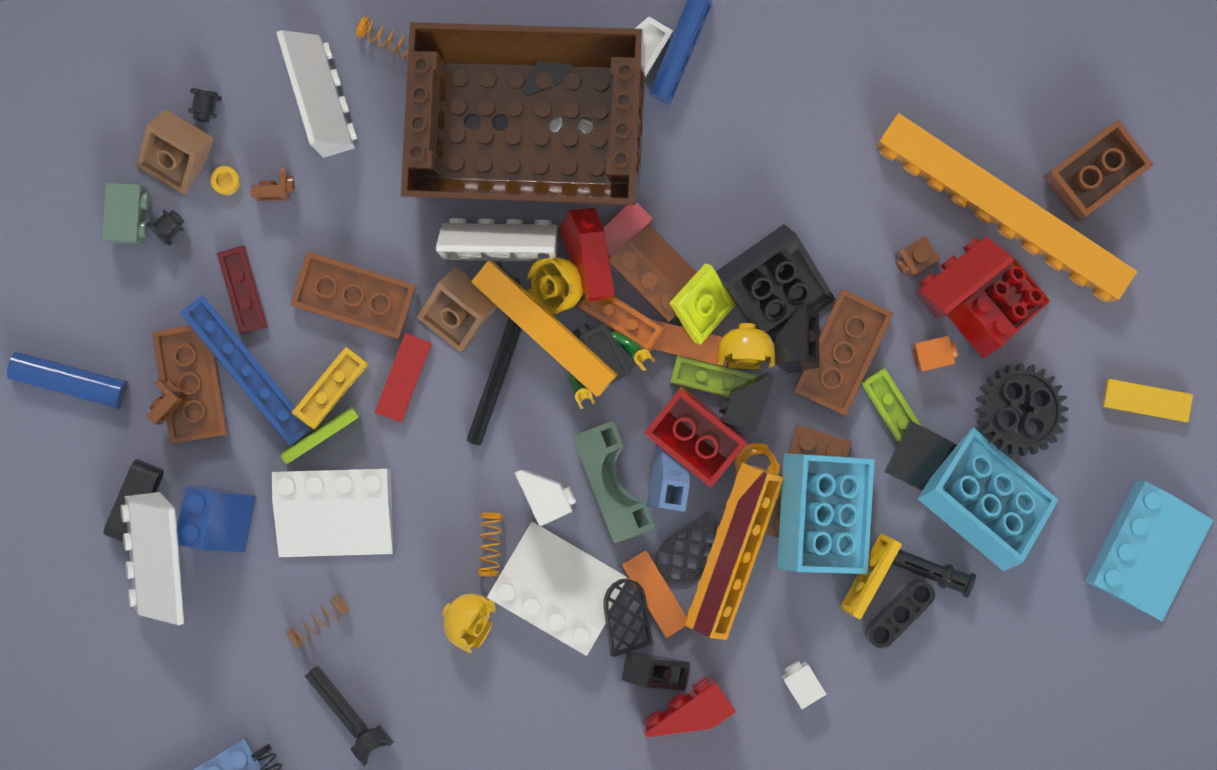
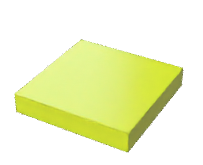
[669,263,736,345]

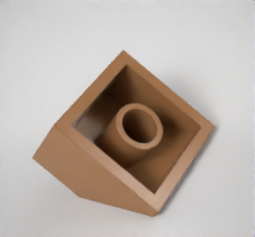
[136,109,214,195]
[417,266,497,353]

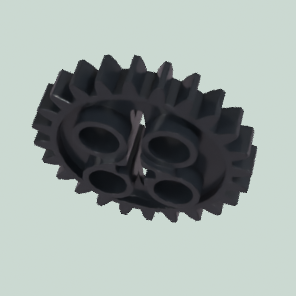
[975,363,1069,456]

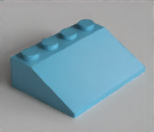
[918,427,1059,571]
[777,453,875,574]
[1085,481,1213,621]

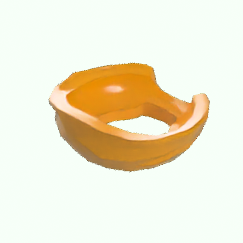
[735,443,780,475]

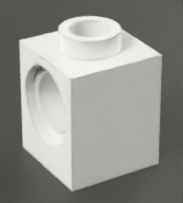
[781,661,826,709]

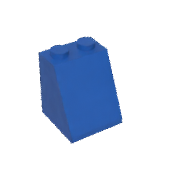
[176,485,256,552]

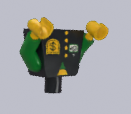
[569,323,655,409]

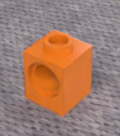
[911,336,958,373]

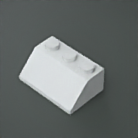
[515,470,576,526]

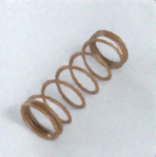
[286,594,349,649]

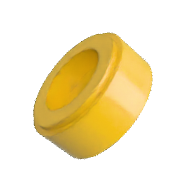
[210,166,241,195]

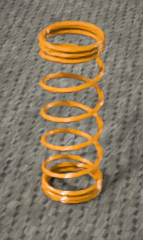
[355,16,408,61]
[477,512,503,577]

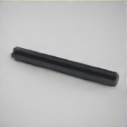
[467,317,522,446]

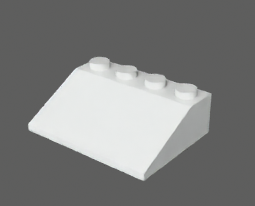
[276,30,358,158]
[436,218,558,262]
[272,469,393,557]
[121,492,184,625]
[487,521,630,656]

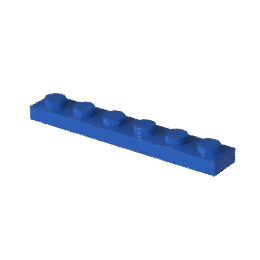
[180,295,311,447]

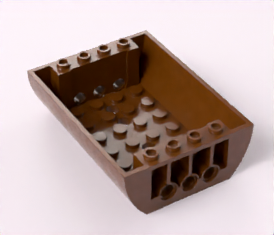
[401,22,645,205]

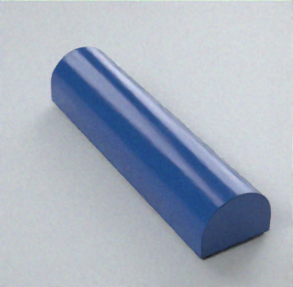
[648,0,713,105]
[7,352,128,409]

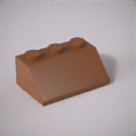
[609,224,697,323]

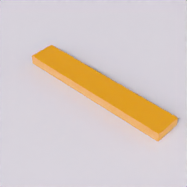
[471,260,618,397]

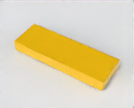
[292,347,368,431]
[1102,379,1193,423]
[840,533,902,620]

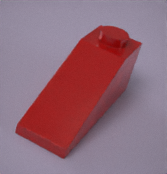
[558,208,615,301]

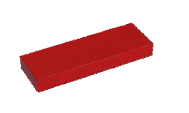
[374,333,433,423]

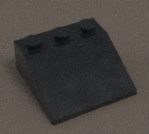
[716,224,835,343]

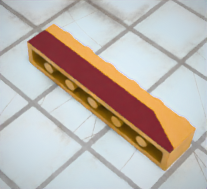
[685,463,784,640]

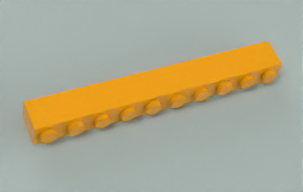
[876,113,1138,303]

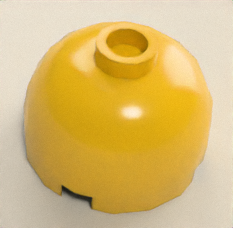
[527,257,583,315]
[718,323,775,370]
[442,593,496,653]

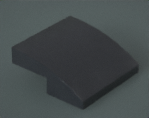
[884,421,957,491]

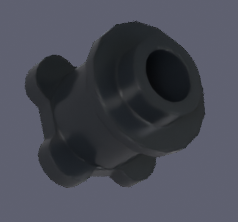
[188,88,222,123]
[146,209,185,246]

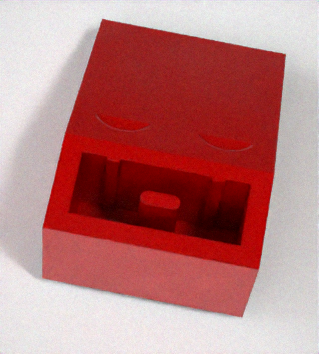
[947,258,1050,358]
[643,676,736,737]

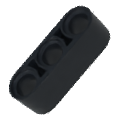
[103,459,164,543]
[865,580,935,648]

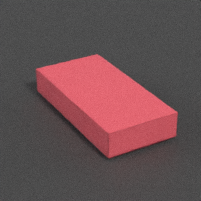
[603,203,653,258]

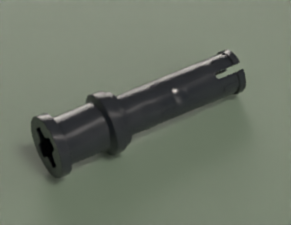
[892,549,976,598]

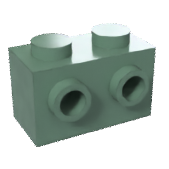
[102,183,150,245]

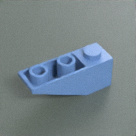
[647,444,690,512]

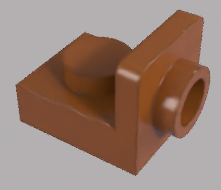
[251,168,295,201]
[895,236,940,278]
[146,379,185,425]

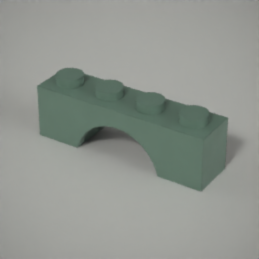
[572,420,655,543]

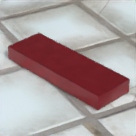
[217,245,269,335]

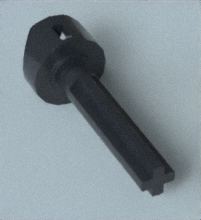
[305,665,394,767]

